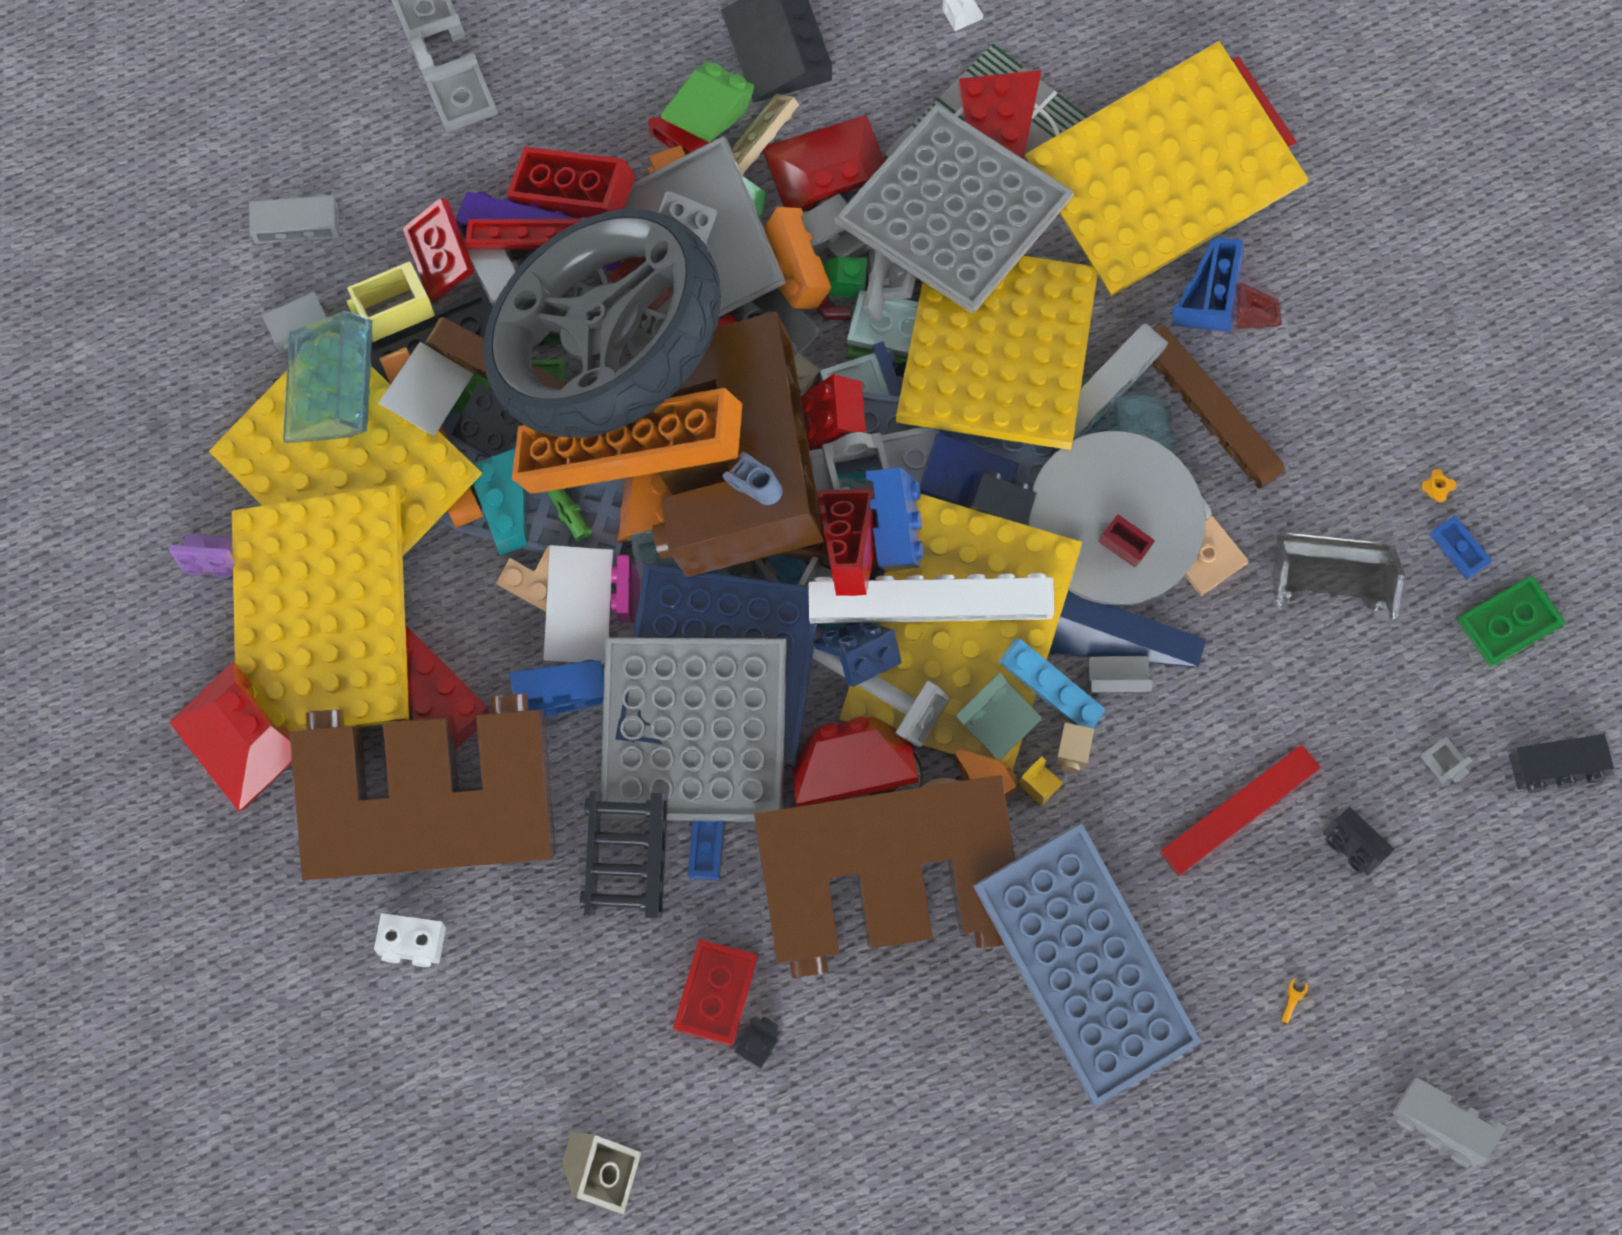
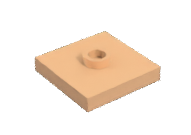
[1185,516,1249,596]

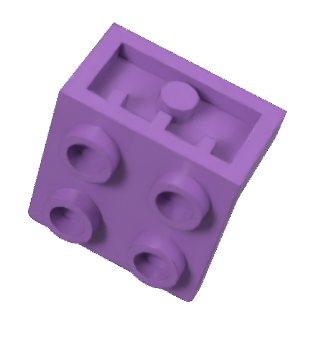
[169,534,235,578]

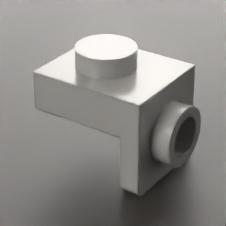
[1421,737,1473,785]

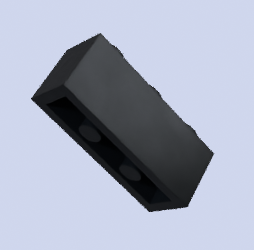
[1509,734,1614,793]

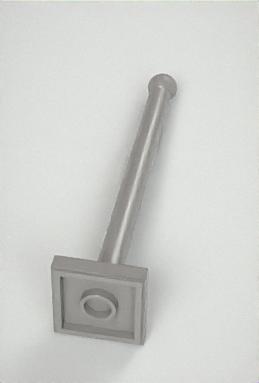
[813,639,951,748]

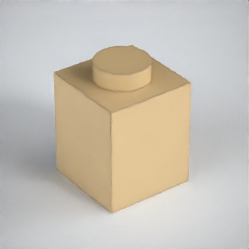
[1056,723,1095,773]

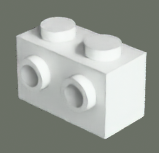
[374,913,446,967]

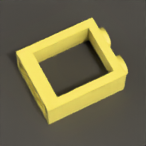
[346,261,435,342]

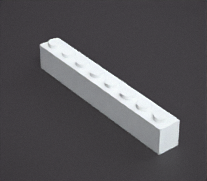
[809,573,1054,623]

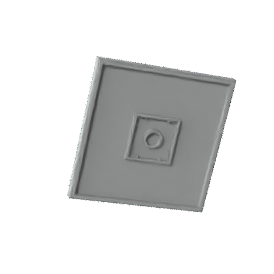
[598,136,786,358]

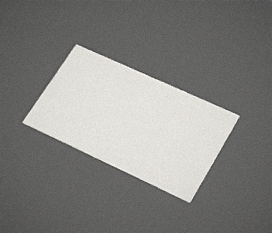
[379,342,473,436]
[543,545,613,664]

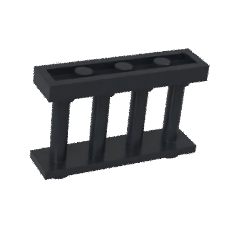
[580,791,668,918]

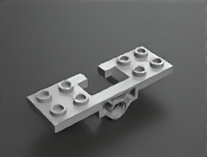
[391,0,498,133]
[810,427,951,509]

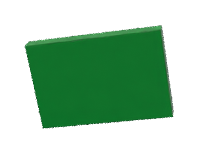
[1457,574,1566,668]

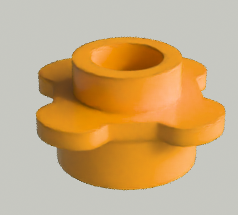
[1421,469,1457,503]

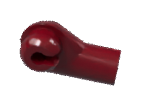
[816,293,851,320]

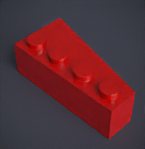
[816,489,876,596]

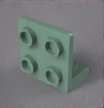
[956,673,1041,760]

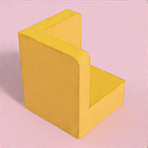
[1019,756,1063,806]

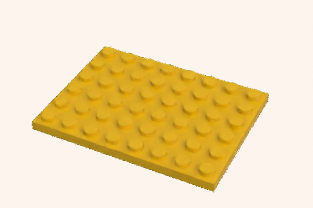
[1024,41,1308,296]
[896,256,1098,450]
[209,326,483,556]
[232,485,409,731]
[839,494,1083,770]

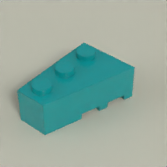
[473,449,527,556]

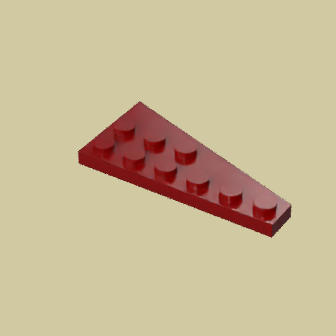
[959,70,1042,159]

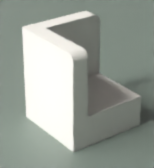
[942,0,983,31]

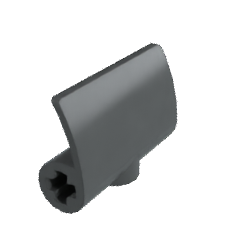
[728,288,820,355]

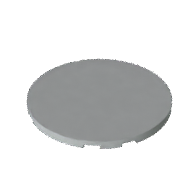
[1028,431,1205,605]

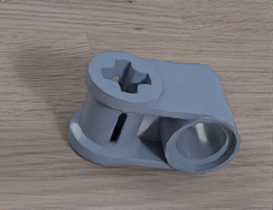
[723,452,783,505]

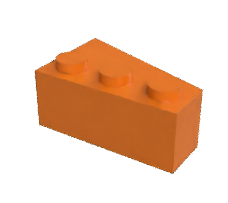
[764,207,831,309]
[617,472,672,543]

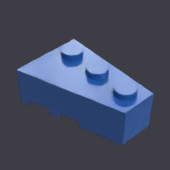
[1172,237,1244,332]
[866,467,924,571]
[509,660,604,718]

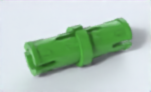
[547,488,592,542]

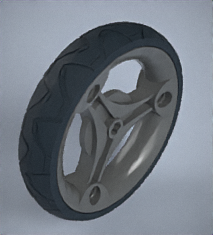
[483,209,721,438]

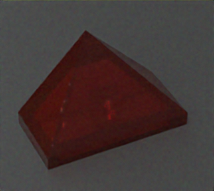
[1236,282,1282,329]

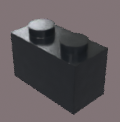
[964,470,1037,525]

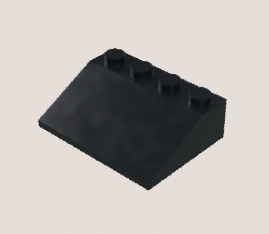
[721,0,832,103]

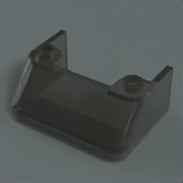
[1273,533,1405,619]

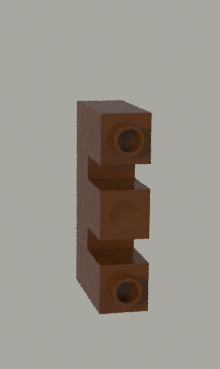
[642,311,825,577]
[289,693,556,881]
[754,775,1016,978]

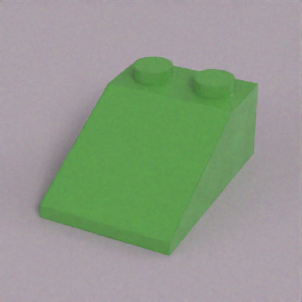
[661,62,755,142]

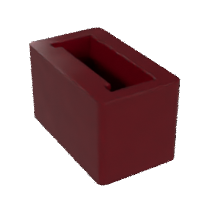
[1098,514,1155,567]

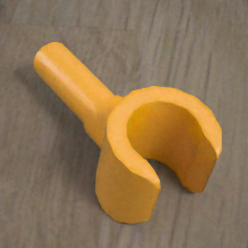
[1281,978,1309,1024]

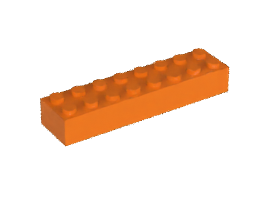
[512,388,742,494]

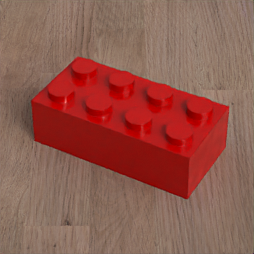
[506,146,636,219]
[405,626,490,750]

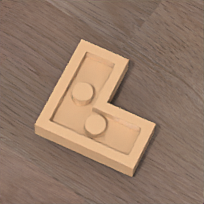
[496,546,550,612]

